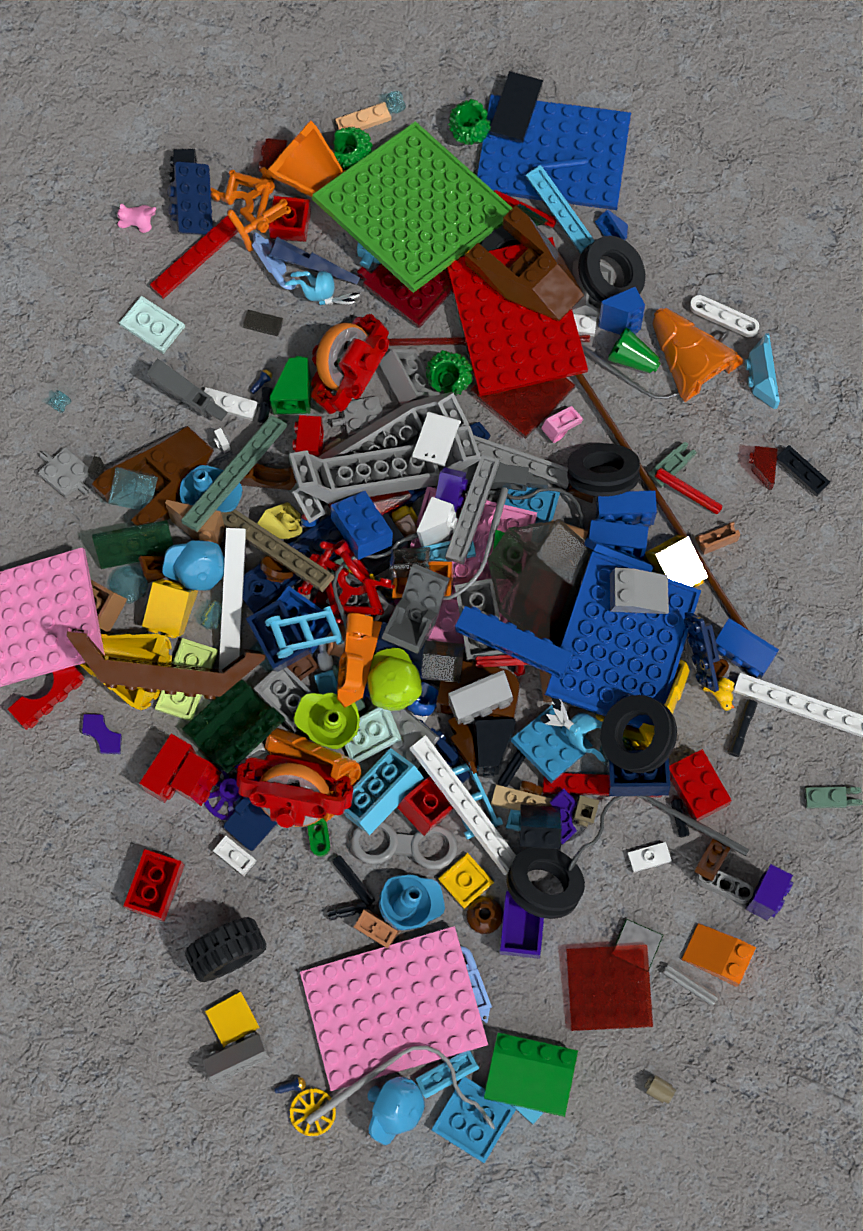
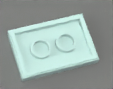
[119,296,185,354]
[345,707,402,763]

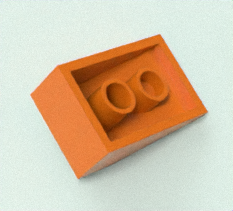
[681,923,756,987]

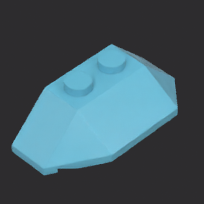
[745,333,780,409]

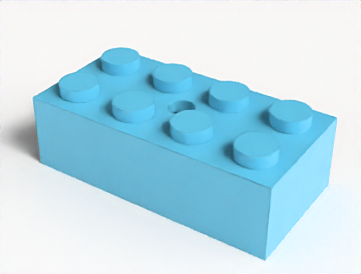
[344,748,424,835]

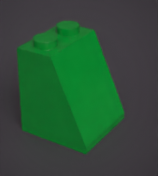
[270,356,311,415]

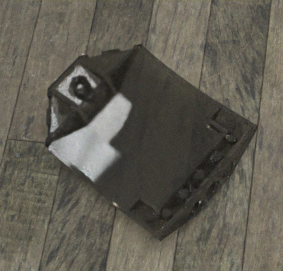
[487,519,603,647]

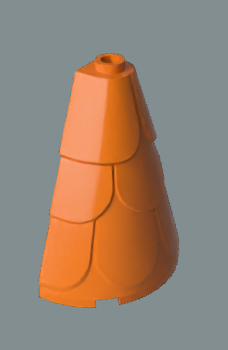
[266,120,345,197]
[652,308,743,402]
[265,728,361,822]

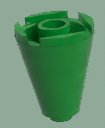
[607,327,661,374]

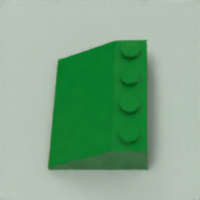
[484,1033,578,1117]

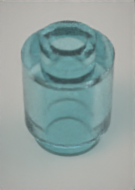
[200,601,222,630]

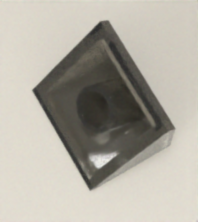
[390,547,431,578]
[422,640,465,683]

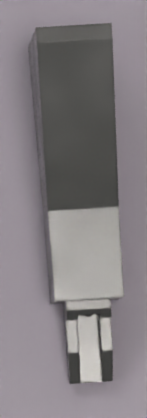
[147,358,228,421]
[462,455,548,492]

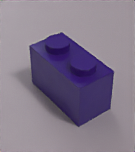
[435,467,468,512]

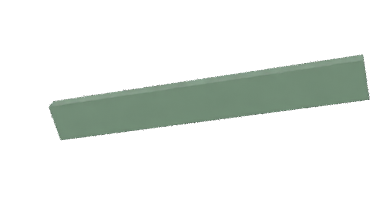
[181,415,287,532]

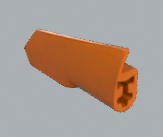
[336,613,382,708]

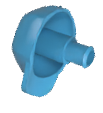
[180,465,243,512]
[162,541,225,591]
[379,875,445,930]
[367,1077,425,1145]

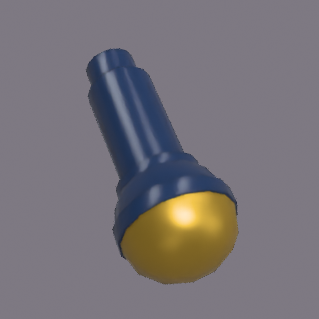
[250,370,272,394]
[274,1077,306,1094]

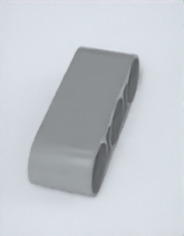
[696,871,753,904]

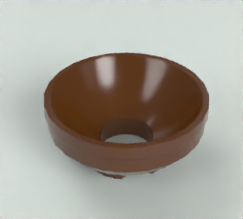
[261,556,294,583]
[466,897,503,934]

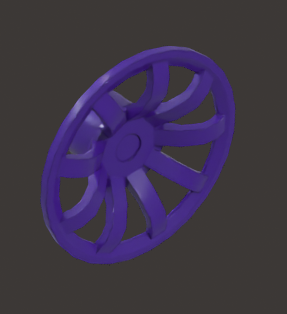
[204,763,259,821]

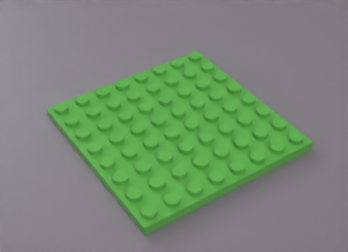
[312,121,512,293]

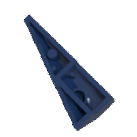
[268,237,360,284]

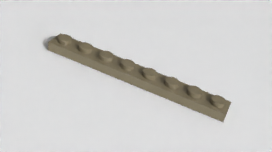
[221,509,335,592]

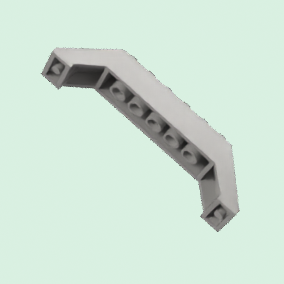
[291,392,469,523]
[288,425,481,504]

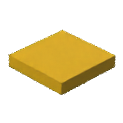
[438,853,494,909]
[205,992,260,1048]

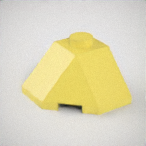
[257,502,302,539]

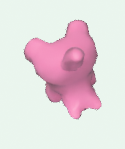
[117,204,156,233]

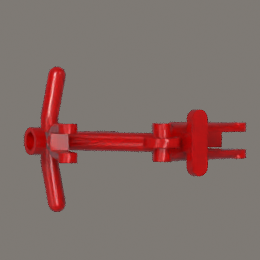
[298,541,395,624]

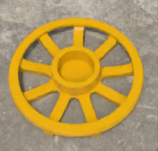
[290,1089,336,1136]

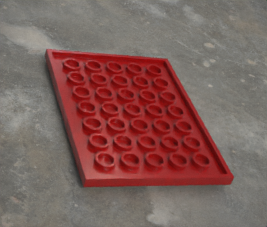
[447,237,588,397]

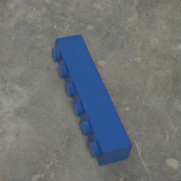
[455,606,573,679]

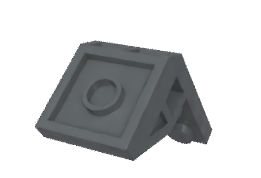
[382,563,450,654]

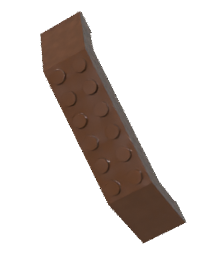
[67,628,265,699]

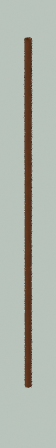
[575,374,748,630]

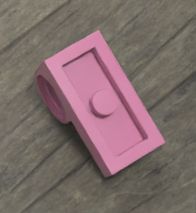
[541,406,583,443]

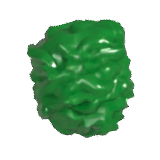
[448,99,491,145]
[333,127,373,171]
[426,350,473,396]

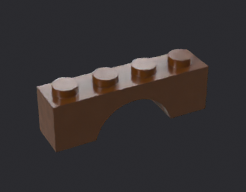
[240,463,297,490]

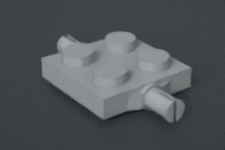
[332,396,394,438]
[38,447,92,498]

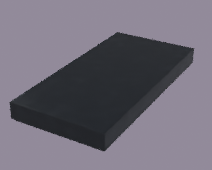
[489,71,543,143]

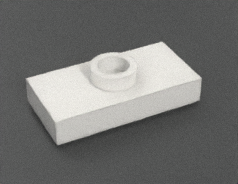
[627,842,672,873]

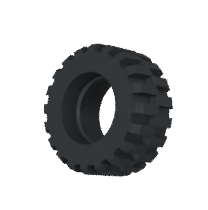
[185,917,267,982]

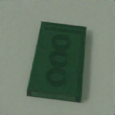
[92,520,174,569]

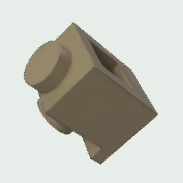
[573,795,599,828]

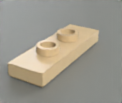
[491,785,552,810]

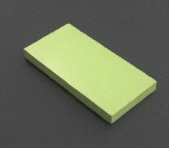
[155,638,219,722]

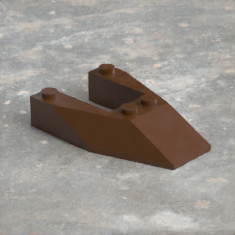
[465,205,584,321]
[92,426,214,540]

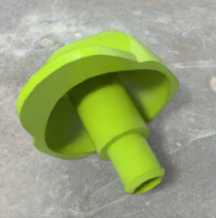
[367,648,422,711]
[294,693,360,749]

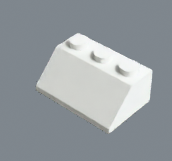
[417,497,457,547]

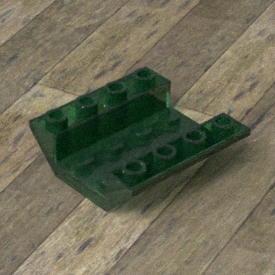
[182,679,286,773]

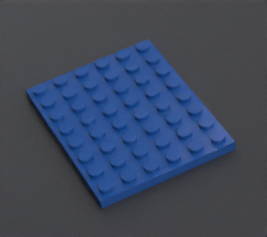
[477,95,631,210]
[544,551,701,729]

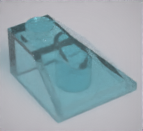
[108,467,158,510]

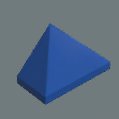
[595,210,628,240]

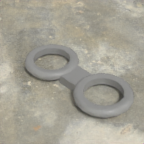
[351,821,457,870]

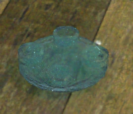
[110,566,148,604]

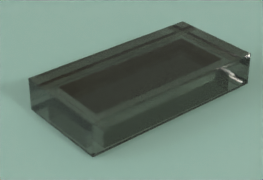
[243,309,283,337]

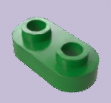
[308,818,331,857]

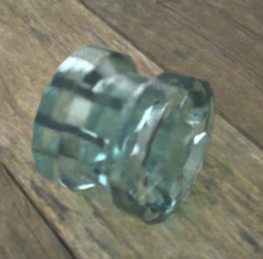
[386,91,406,113]
[48,390,72,413]

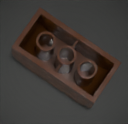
[436,660,519,720]

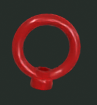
[332,540,370,583]

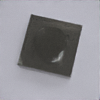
[87,456,105,480]

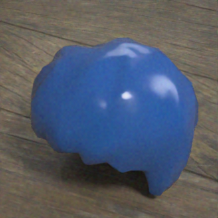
[407,682,439,717]

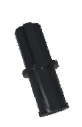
[258,387,273,424]

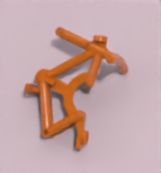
[211,167,291,252]

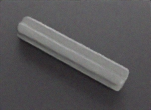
[663,964,718,1005]

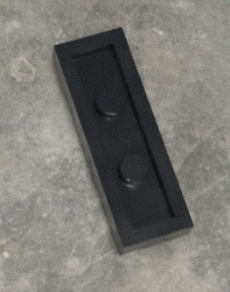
[775,445,831,497]

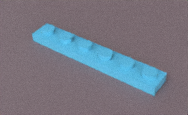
[526,165,595,254]

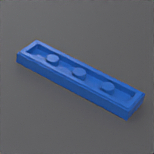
[584,538,654,572]

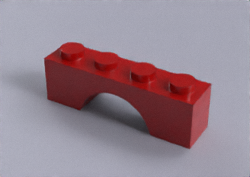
[7,666,85,730]

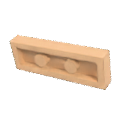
[335,102,391,130]

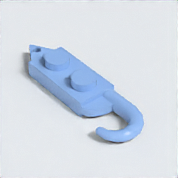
[252,232,297,290]
[461,946,492,1024]

